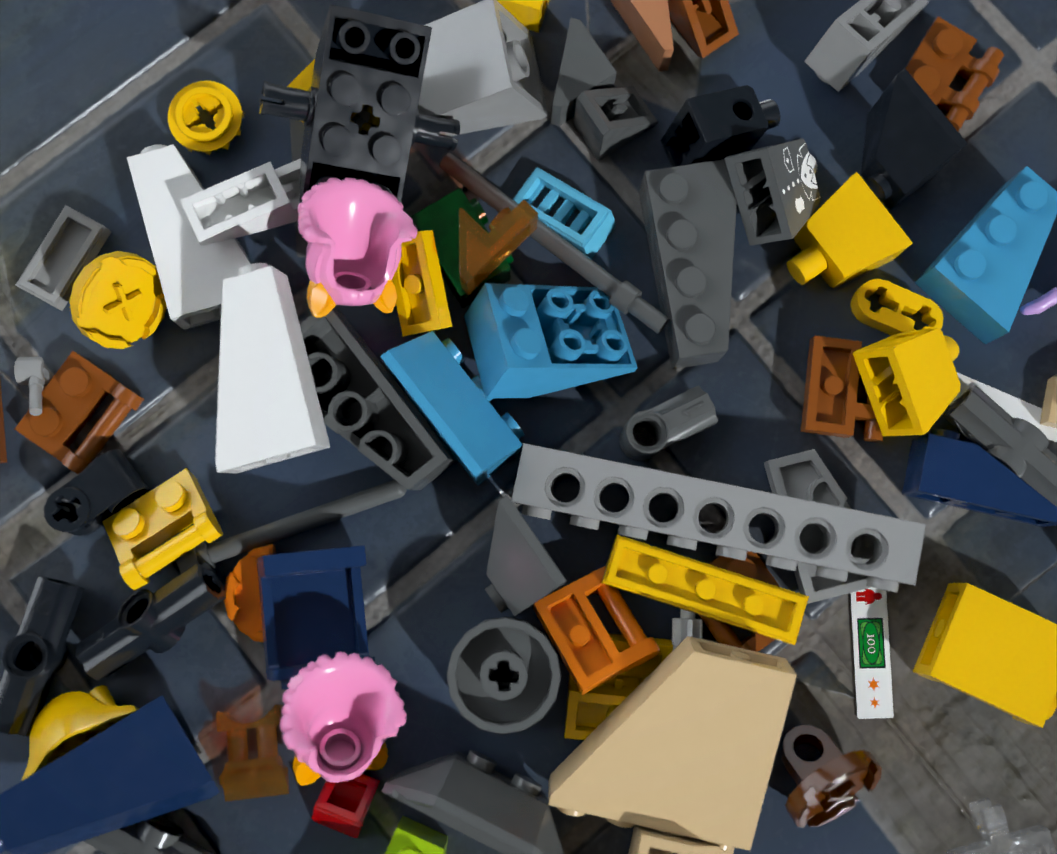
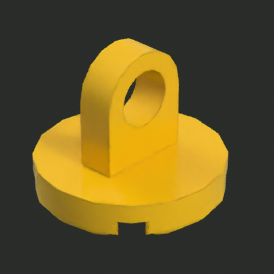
[69,251,167,349]

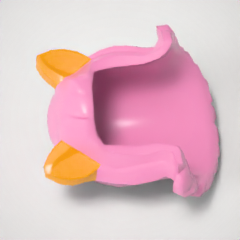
[298,177,417,318]
[280,652,407,786]

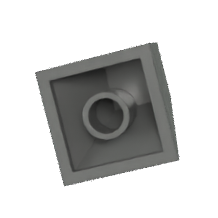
[484,495,566,616]

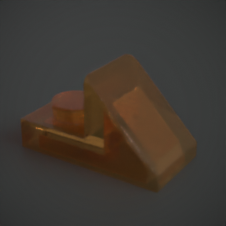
[459,200,538,295]

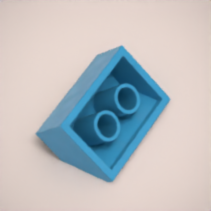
[380,331,525,486]

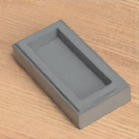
[16,205,111,311]

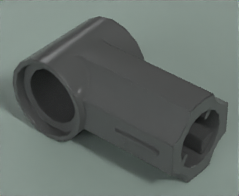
[619,385,718,462]

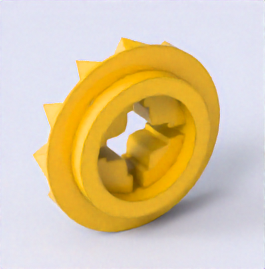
[168,81,245,155]

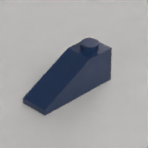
[902,429,1057,527]

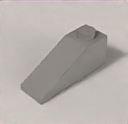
[804,0,929,92]

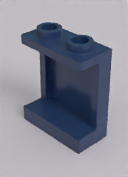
[257,545,375,690]

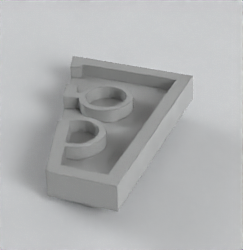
[764,449,874,604]

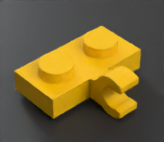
[392,230,452,336]

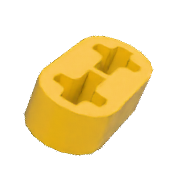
[850,279,944,336]

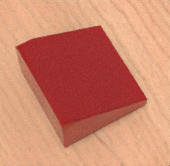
[312,774,380,838]

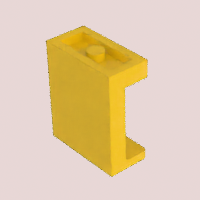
[913,583,1057,728]

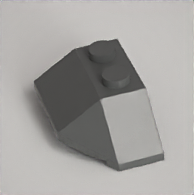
[381,750,565,854]

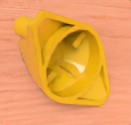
[21,685,138,781]

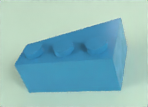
[914,166,1057,345]

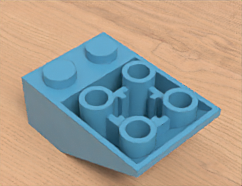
[464,283,638,399]

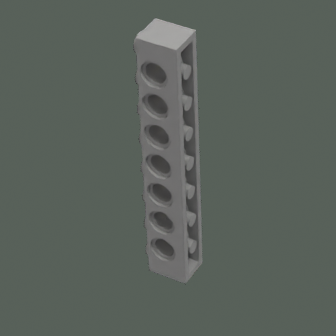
[511,443,926,593]

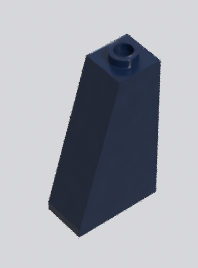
[0,695,220,854]

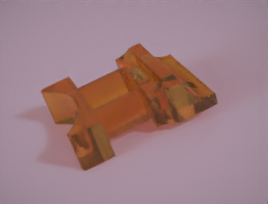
[216,704,290,802]

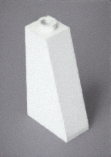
[127,144,253,330]
[215,263,330,474]

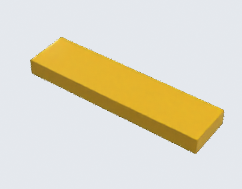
[601,535,809,645]

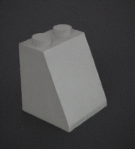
[418,0,548,136]

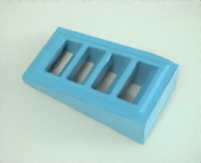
[513,167,616,259]

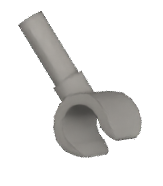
[14,357,51,416]

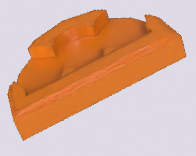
[224,544,276,643]

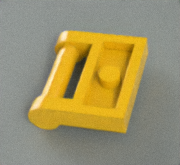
[102,468,223,591]

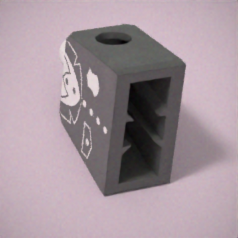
[724,138,821,246]

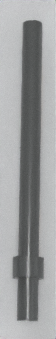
[439,152,670,334]

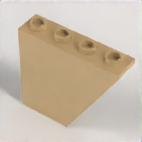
[548,636,797,851]

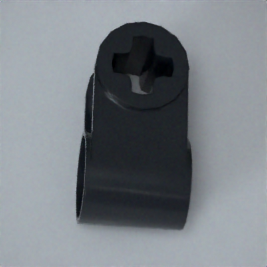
[44,449,149,536]

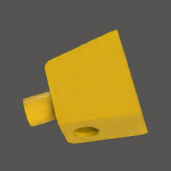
[787,172,913,288]
[853,327,961,437]

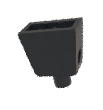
[661,85,780,167]

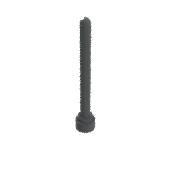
[176,479,407,574]

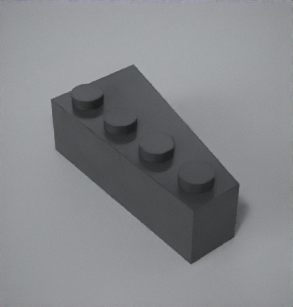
[639,159,737,369]
[300,307,457,491]

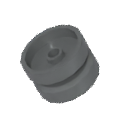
[447,616,561,734]

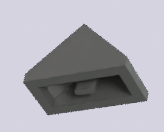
[551,18,617,126]
[573,86,658,161]

